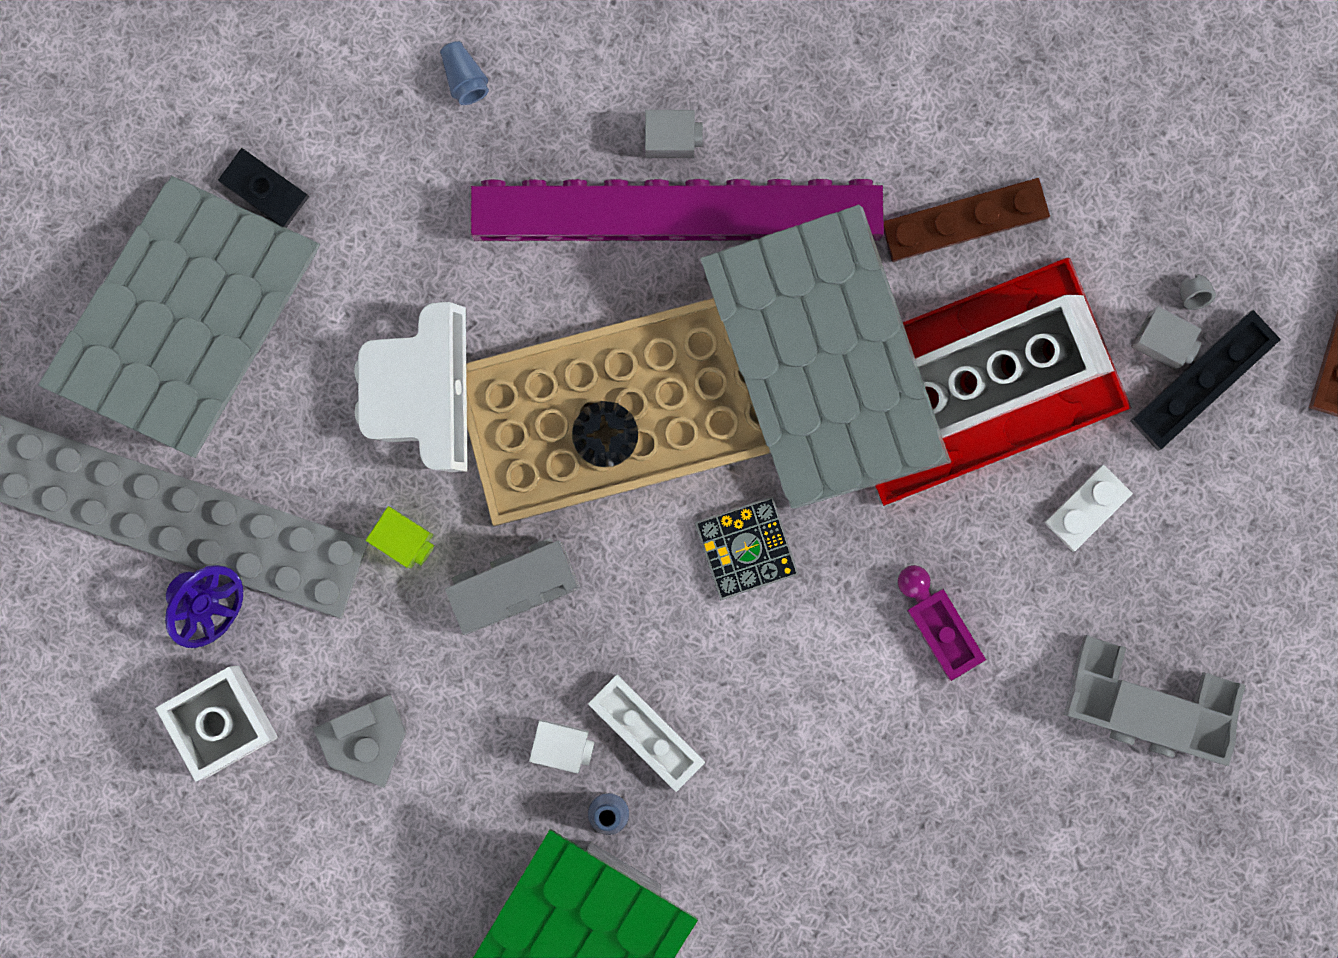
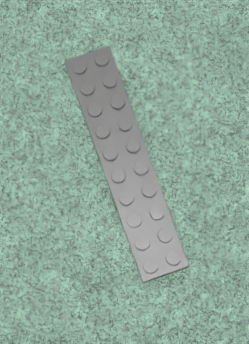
[0,415,369,619]

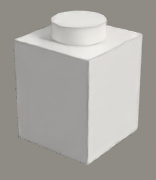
[529,719,595,773]

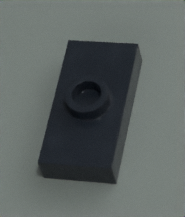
[218,148,309,228]

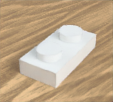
[1044,465,1133,552]

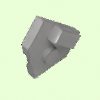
[313,694,407,788]

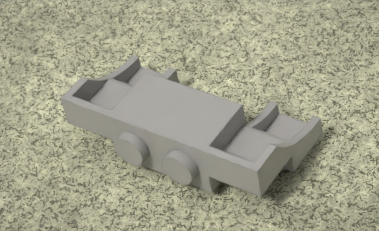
[1063,635,1246,766]

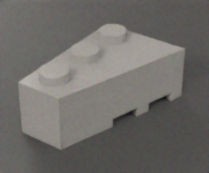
[445,538,581,635]

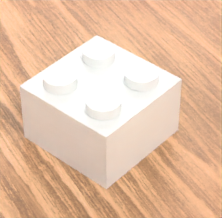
[155,666,278,782]

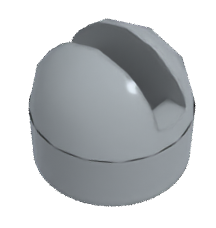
[1179,274,1216,310]

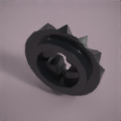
[572,401,638,467]

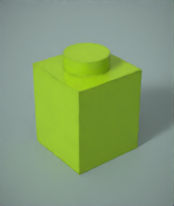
[365,506,435,569]

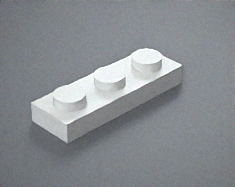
[588,674,705,792]

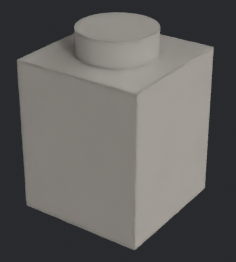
[645,110,703,158]
[1131,306,1202,370]

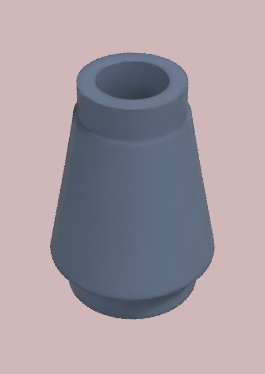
[440,41,489,105]
[588,793,629,835]

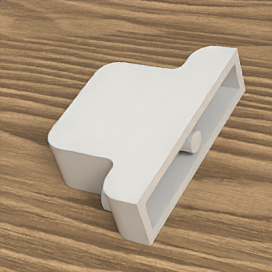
[354,302,467,472]

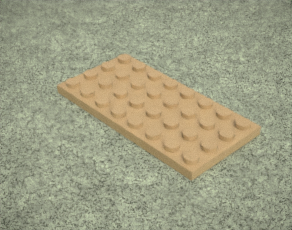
[466,298,771,527]

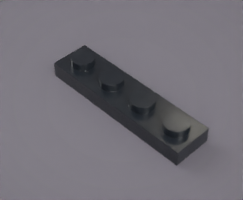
[1130,310,1281,451]

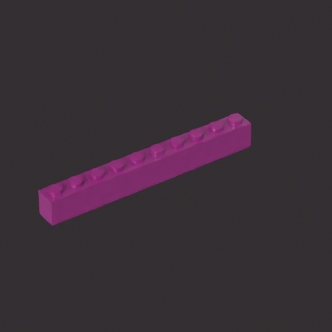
[471,179,884,241]

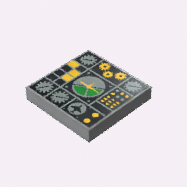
[695,497,799,601]

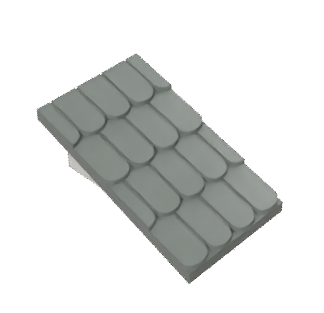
[38,176,320,458]
[700,205,951,509]

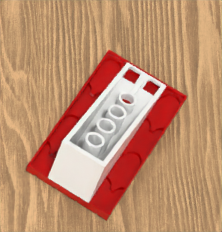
[875,257,1132,506]

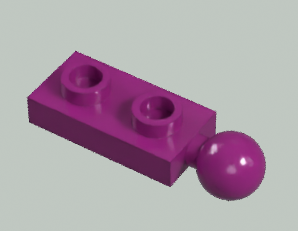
[898,565,986,681]

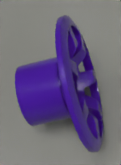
[165,565,244,648]

